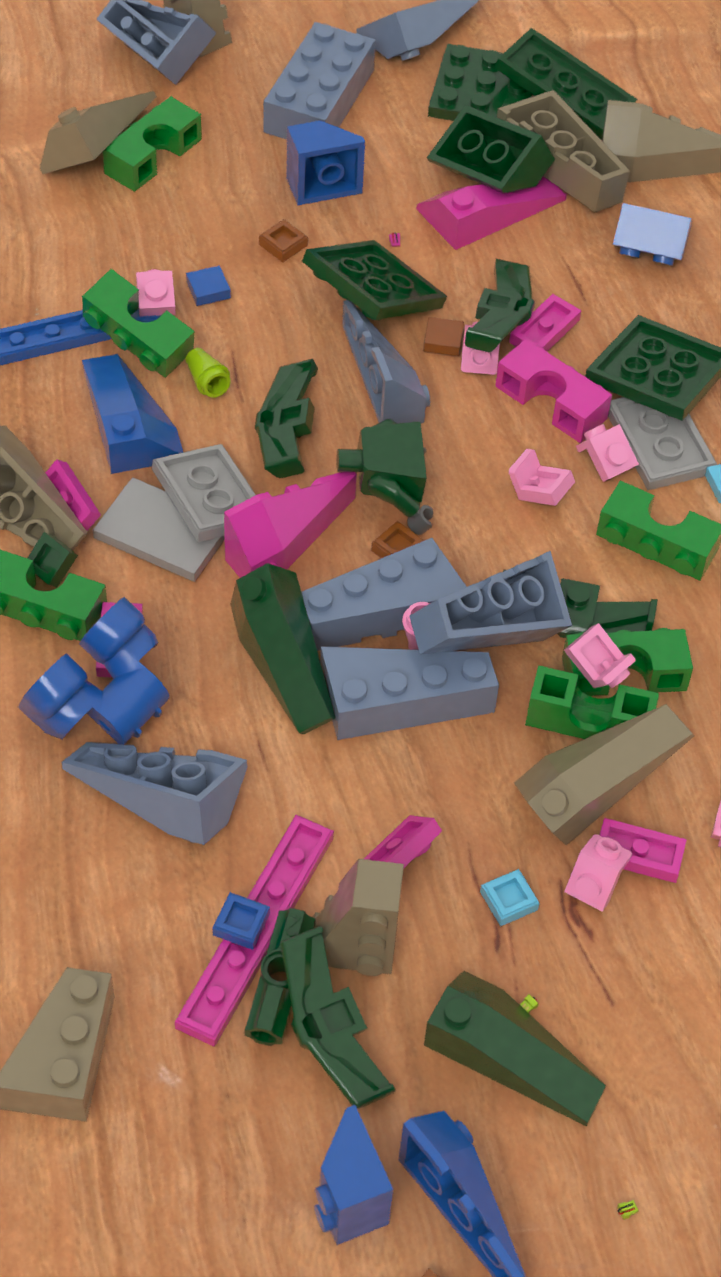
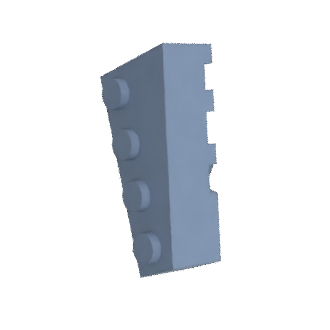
[301,538,467,651]
[409,551,572,654]
[320,647,499,740]

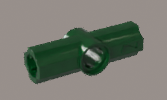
[244,908,316,1046]

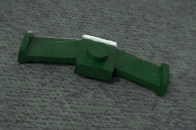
[465,258,535,352]
[255,359,318,478]
[503,569,658,638]
[280,925,396,1109]

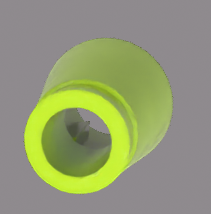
[185,348,231,398]

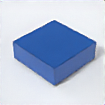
[186,265,231,306]
[212,892,270,950]

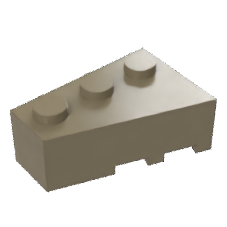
[312,859,404,976]
[0,967,114,1122]

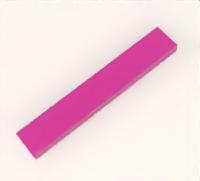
[175,815,334,1047]

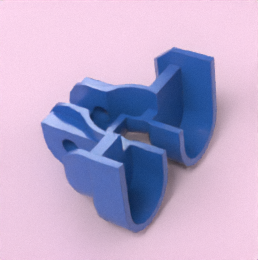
[18,597,170,745]

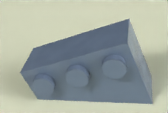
[96,0,216,85]

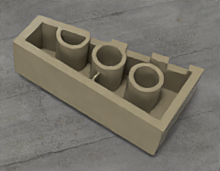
[497,90,630,212]

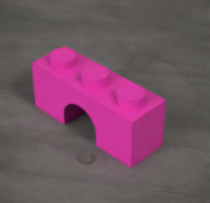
[495,339,612,443]

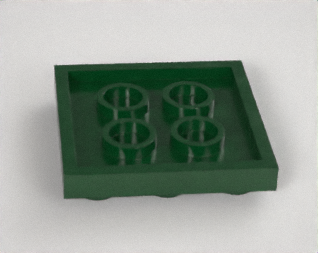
[428,44,534,121]
[301,240,447,320]
[585,315,721,421]

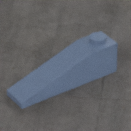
[356,0,479,61]

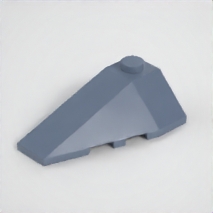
[342,300,430,424]
[62,742,248,845]

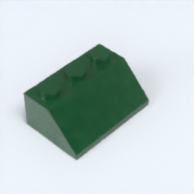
[426,105,555,193]

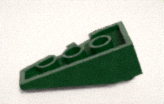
[424,971,606,1127]

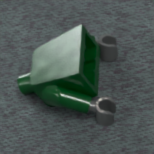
[336,419,434,535]

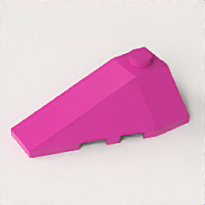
[416,176,566,250]
[224,472,357,578]

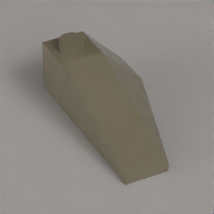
[40,91,157,174]
[601,100,721,182]
[0,426,88,551]
[514,704,694,845]

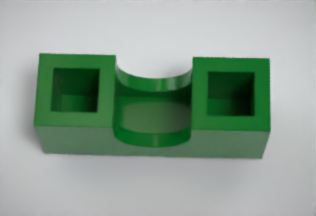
[103,96,202,192]
[82,269,195,378]
[596,480,721,581]
[0,549,107,641]
[562,628,693,696]
[525,665,659,739]

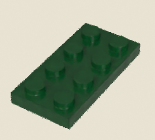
[494,28,637,140]

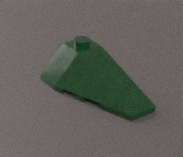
[230,563,336,734]

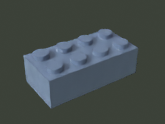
[263,22,376,139]

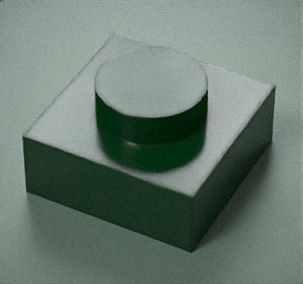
[27,532,78,588]

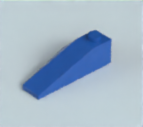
[82,354,183,474]
[398,1110,526,1277]

